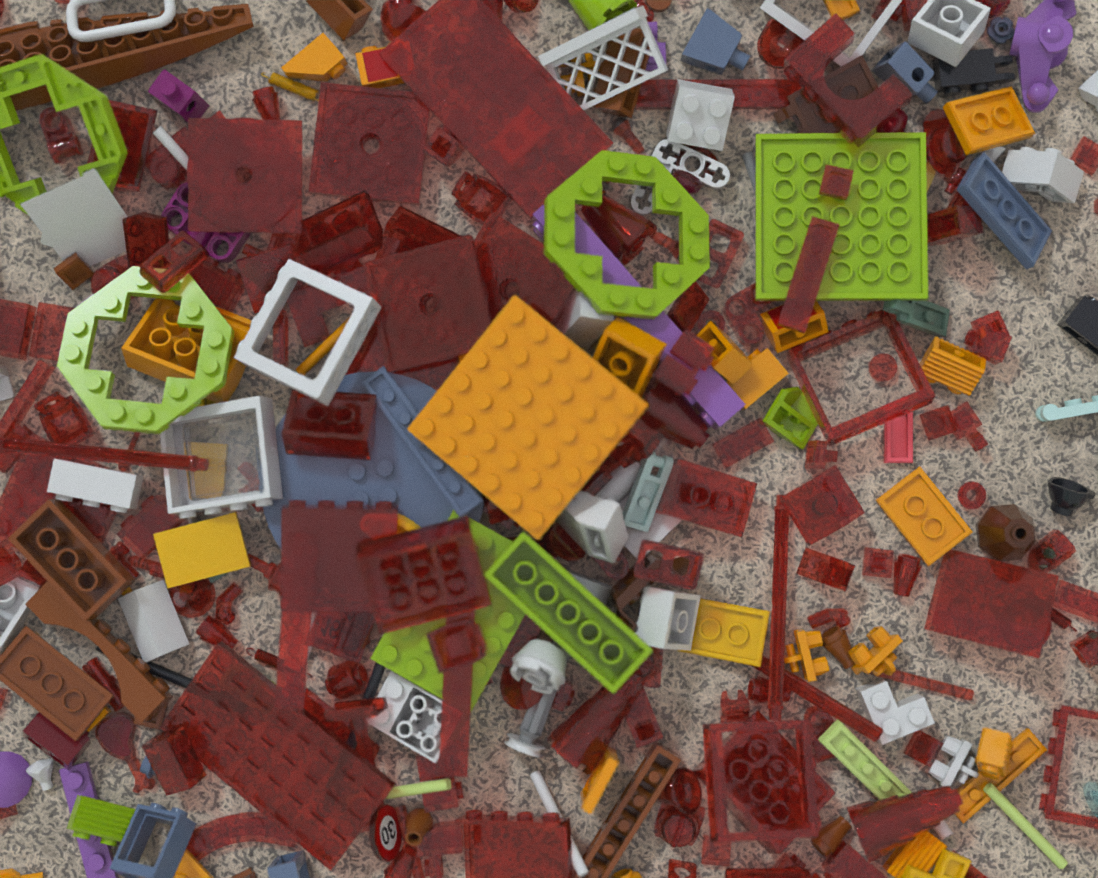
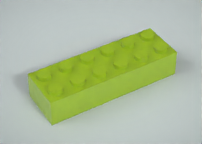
[484,531,653,694]

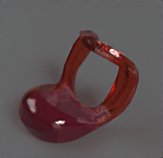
[672,144,717,194]

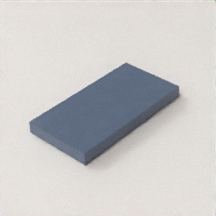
[956,151,1052,270]

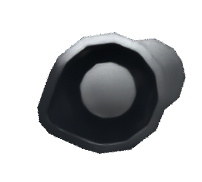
[1048,477,1096,516]

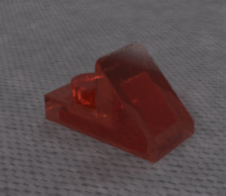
[796,548,855,592]

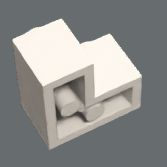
[1002,147,1084,203]
[855,678,935,745]

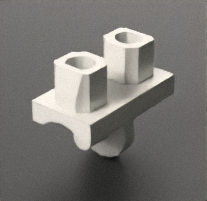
[927,735,979,789]

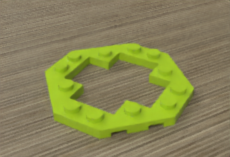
[0,54,127,215]
[544,150,710,320]
[57,266,235,434]

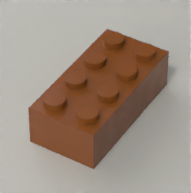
[8,499,136,621]

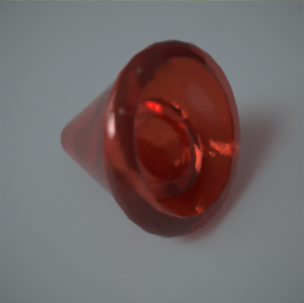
[169,578,216,618]
[656,767,702,815]

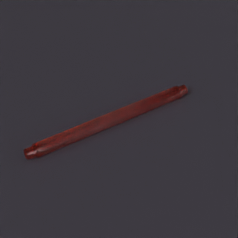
[0,436,209,472]
[767,495,791,721]

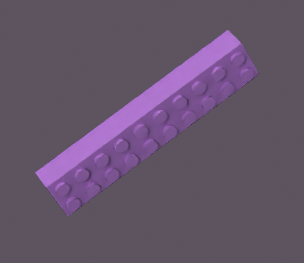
[532,205,746,430]

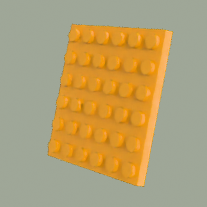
[407,295,649,540]

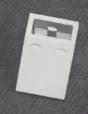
[555,491,628,563]
[364,671,464,763]

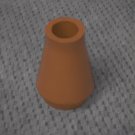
[821,625,855,669]
[405,808,433,846]
[810,815,852,857]

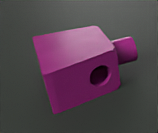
[148,69,210,127]

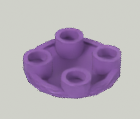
[0,751,32,808]

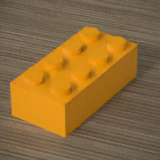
[592,317,667,398]

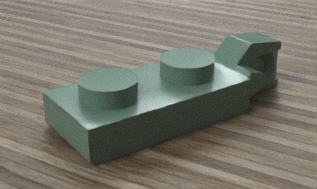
[883,299,950,337]

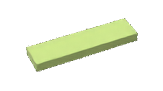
[818,719,913,814]

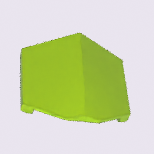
[763,387,822,450]

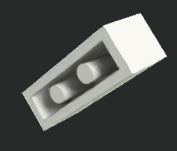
[47,459,144,513]

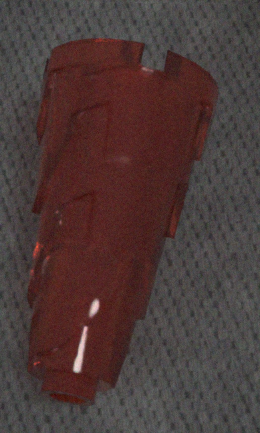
[547,671,643,774]
[847,785,963,862]

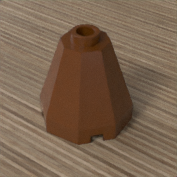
[975,504,1036,562]

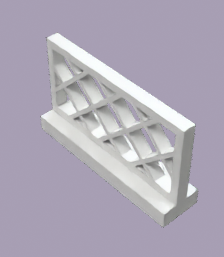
[538,6,668,117]

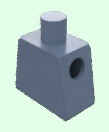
[680,8,751,75]
[871,41,938,104]

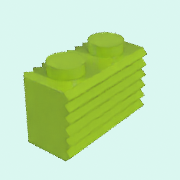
[66,795,135,847]

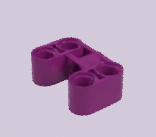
[161,182,252,263]

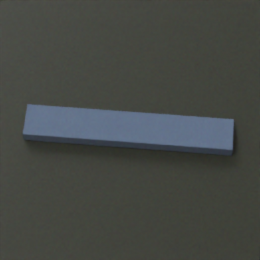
[361,366,484,519]

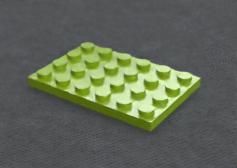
[370,509,526,714]

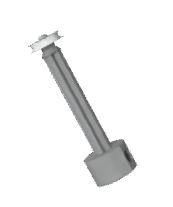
[504,569,612,758]

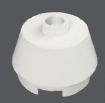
[510,639,567,694]

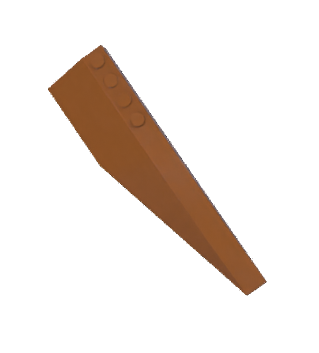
[0,4,254,111]

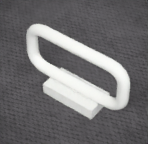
[66,0,176,42]

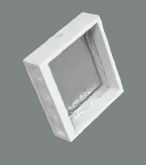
[160,396,283,519]

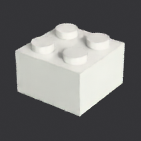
[907,0,991,67]
[666,79,735,151]
[635,586,701,651]

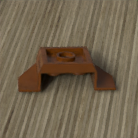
[610,552,700,630]

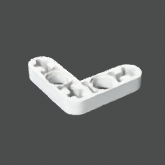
[631,139,730,215]

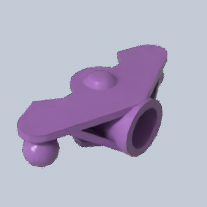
[1009,0,1076,113]

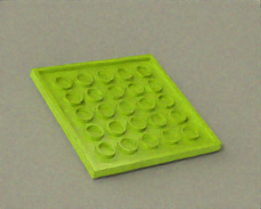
[755,132,928,301]

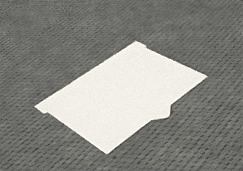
[20,168,146,266]

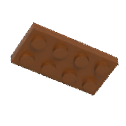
[0,626,115,741]

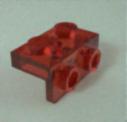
[122,212,173,269]

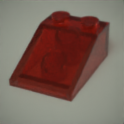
[655,459,757,538]

